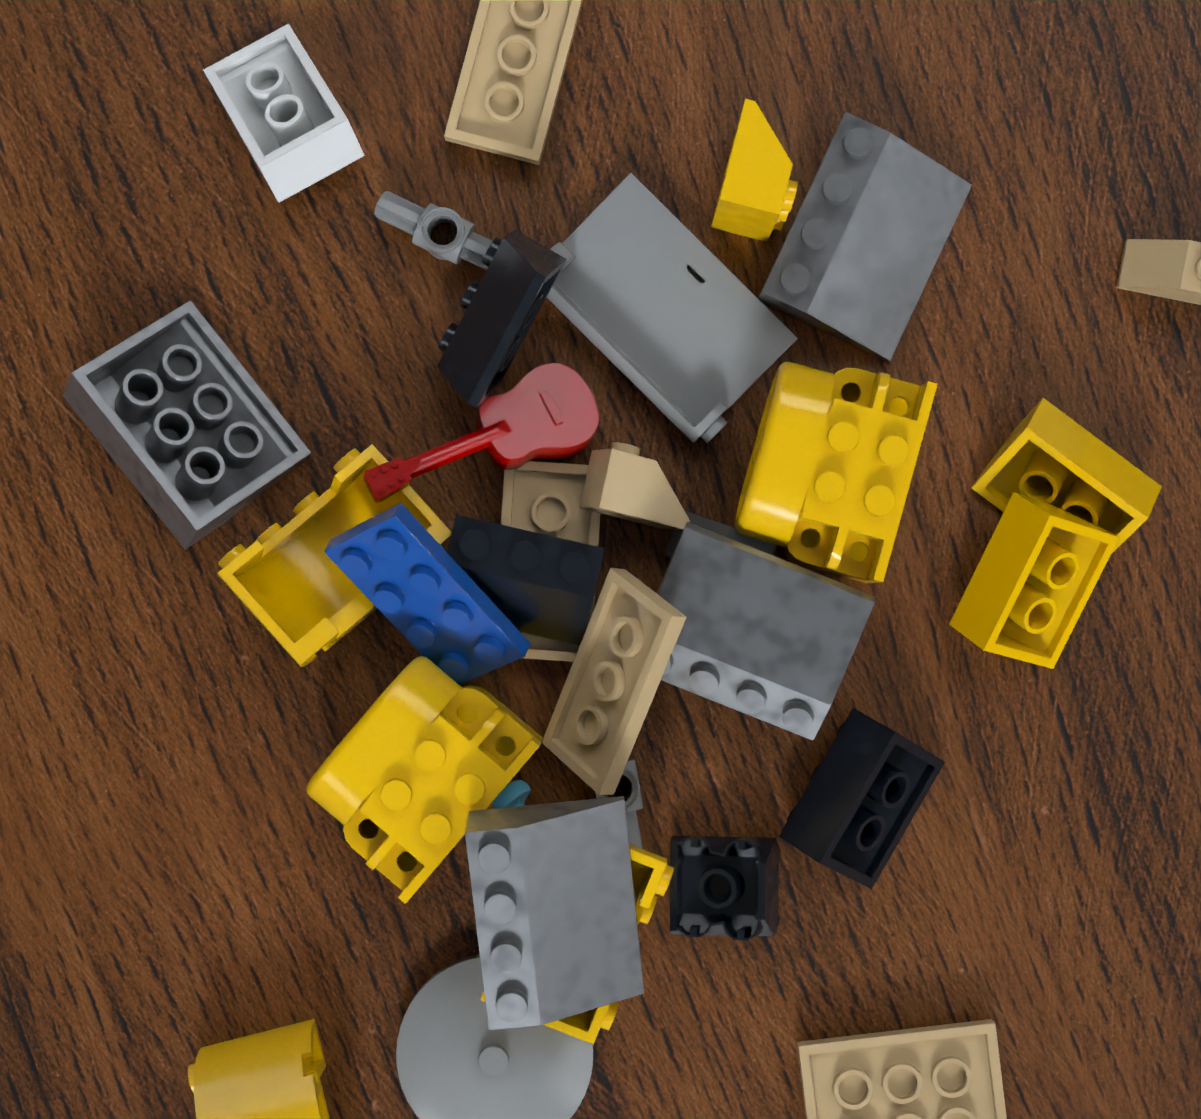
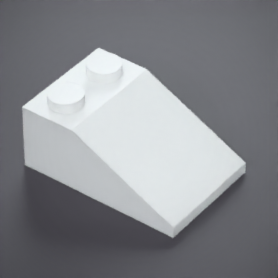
[203,24,365,203]

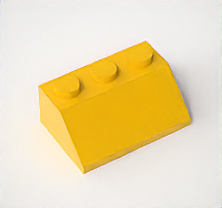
[711,99,798,242]
[972,398,1162,553]
[949,492,1120,669]

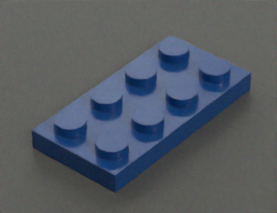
[324,503,530,685]

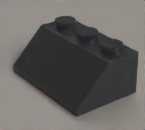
[437,230,567,408]
[447,514,605,646]
[778,708,945,889]

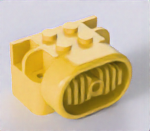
[735,362,938,583]
[306,656,543,904]

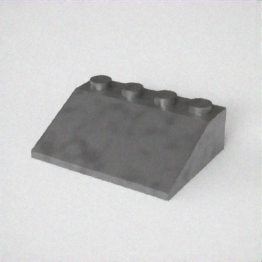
[758,112,972,362]
[63,300,311,550]
[657,522,876,741]
[465,796,644,1030]

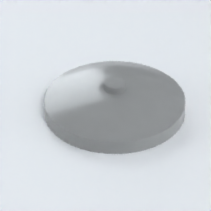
[396,954,593,1119]

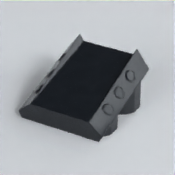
[670,836,781,941]

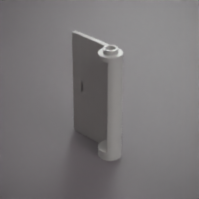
[547,173,798,443]

